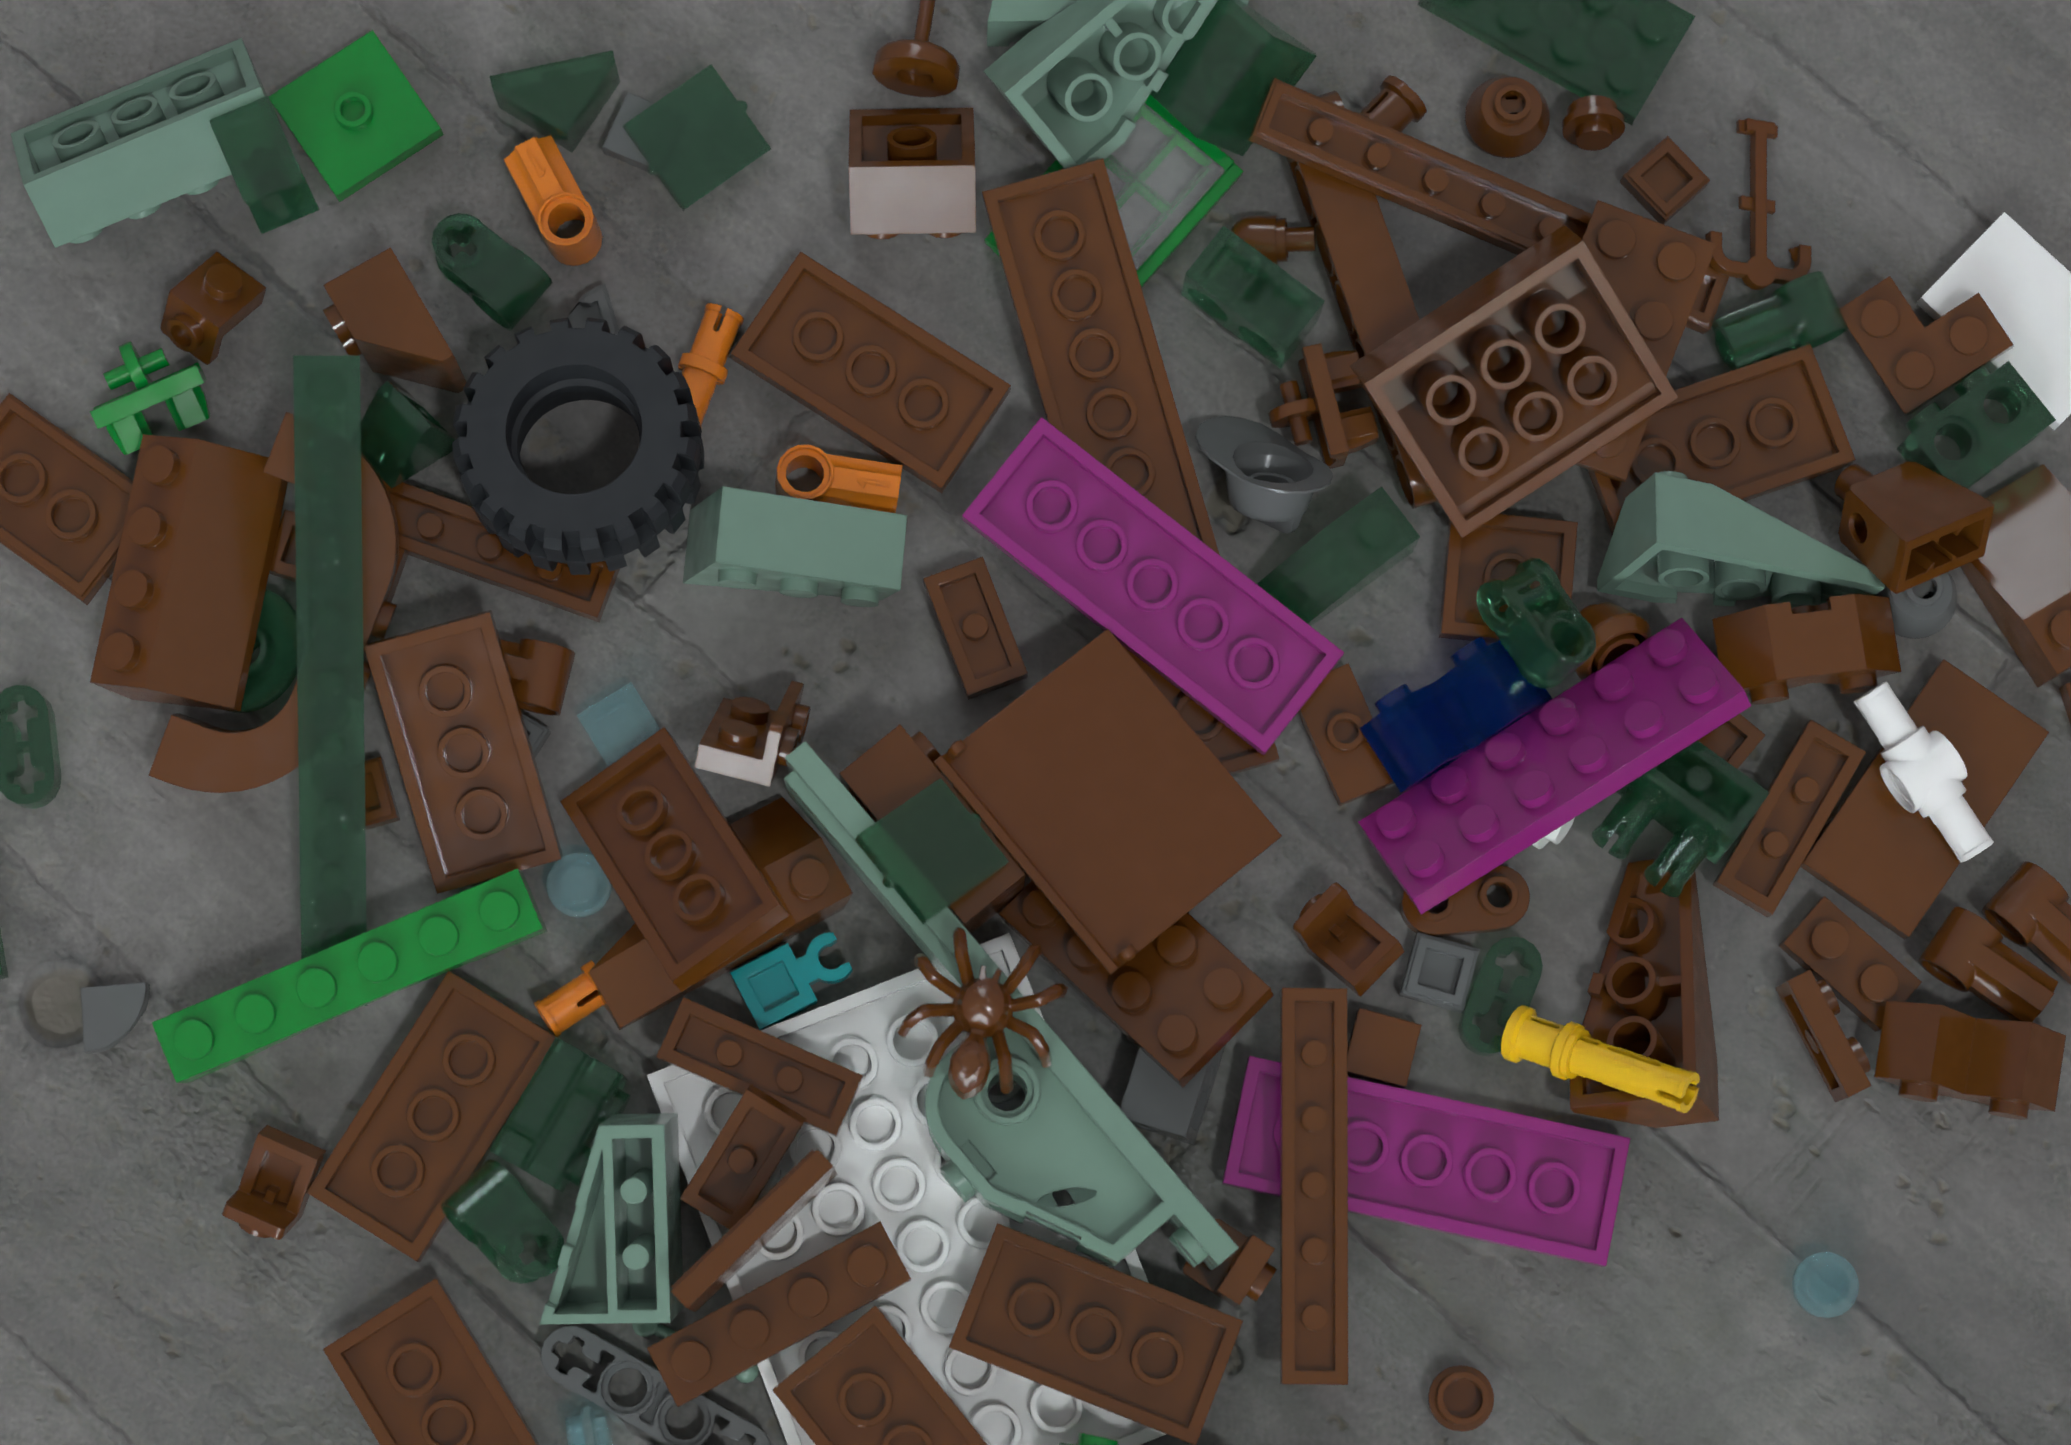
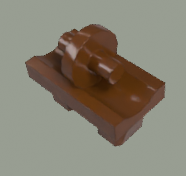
[1268,343,1379,469]

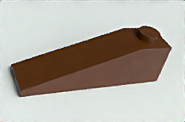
[588,797,853,1030]
[1570,854,1719,1128]

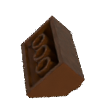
[90,434,288,712]

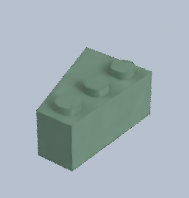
[683,486,907,607]
[540,1113,684,1324]

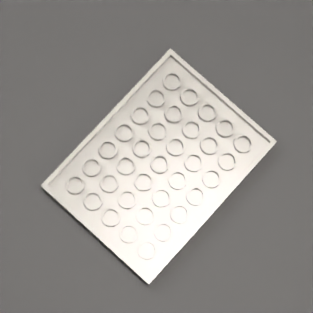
[647,933,1166,1445]

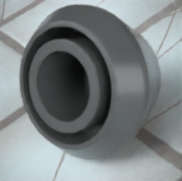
[1875,572,1957,639]

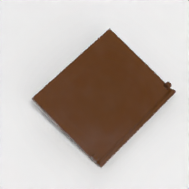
[934,629,1282,975]

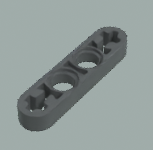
[541,1326,772,1445]

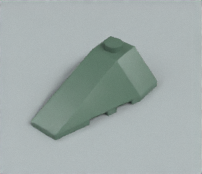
[983,0,1218,169]
[1597,471,1885,608]

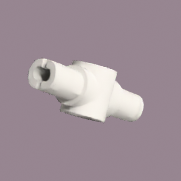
[1853,681,1994,863]

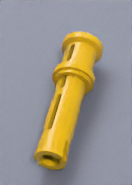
[1501,1005,1700,1114]

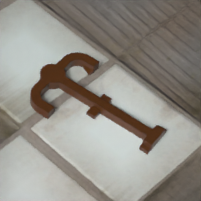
[1705,118,1811,290]

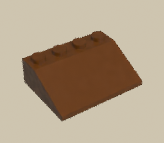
[1350,225,1678,538]

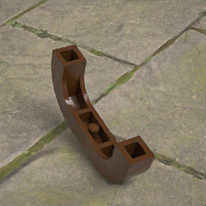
[148,412,399,793]

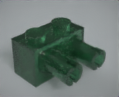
[1592,740,1770,898]

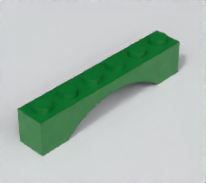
[151,868,547,1083]

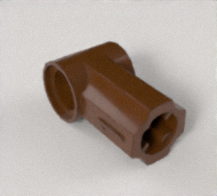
[500,639,575,716]
[1982,861,2071,985]
[1919,907,2058,1022]

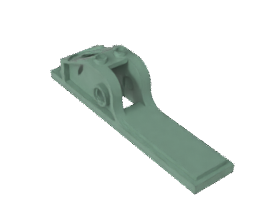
[784,741,1239,1270]

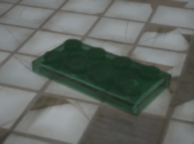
[1418,0,1695,126]

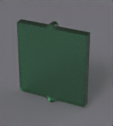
[622,64,771,211]
[854,778,1009,924]

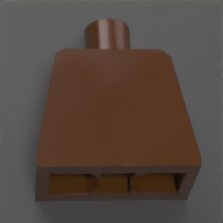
[1834,462,1995,594]

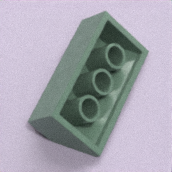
[10,38,289,248]

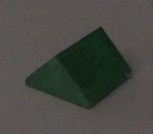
[1150,0,1317,156]

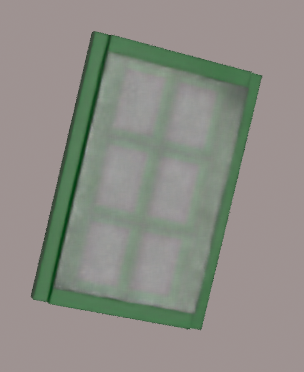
[984,92,1243,289]

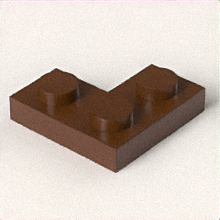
[1837,276,2014,416]

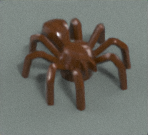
[898,927,1068,1100]

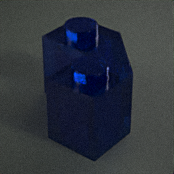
[1359,635,1552,792]

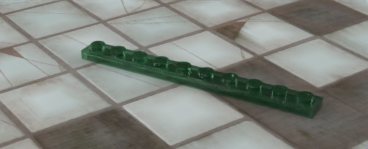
[293,355,368,1006]

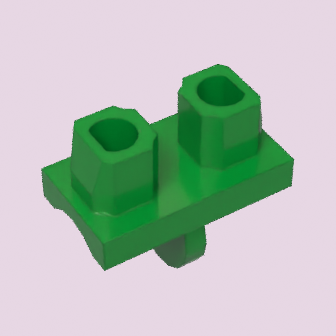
[90,341,210,455]

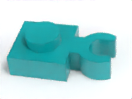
[730,932,853,1030]

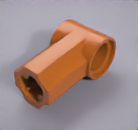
[504,135,603,266]
[775,444,903,513]

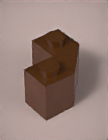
[1712,594,1901,705]
[1874,1001,2066,1120]

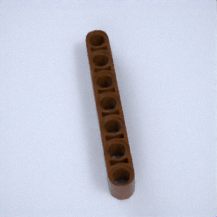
[1286,91,1437,509]

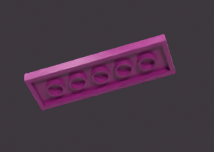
[962,417,1344,756]
[1358,617,1751,915]
[1222,1056,1631,1267]

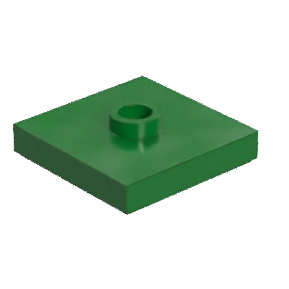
[268,30,444,203]

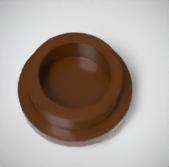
[1562,95,1625,151]
[1428,1365,1494,1432]

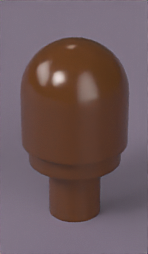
[1228,215,1316,266]

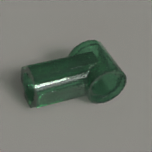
[1712,271,1848,371]

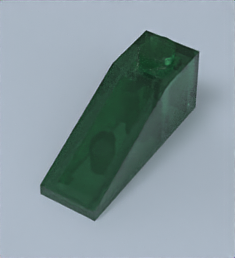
[1257,486,1420,626]

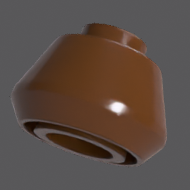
[1465,76,1550,158]
[1568,602,1652,680]

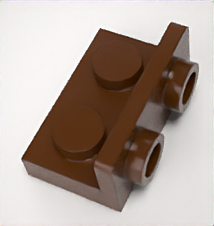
[694,681,811,787]

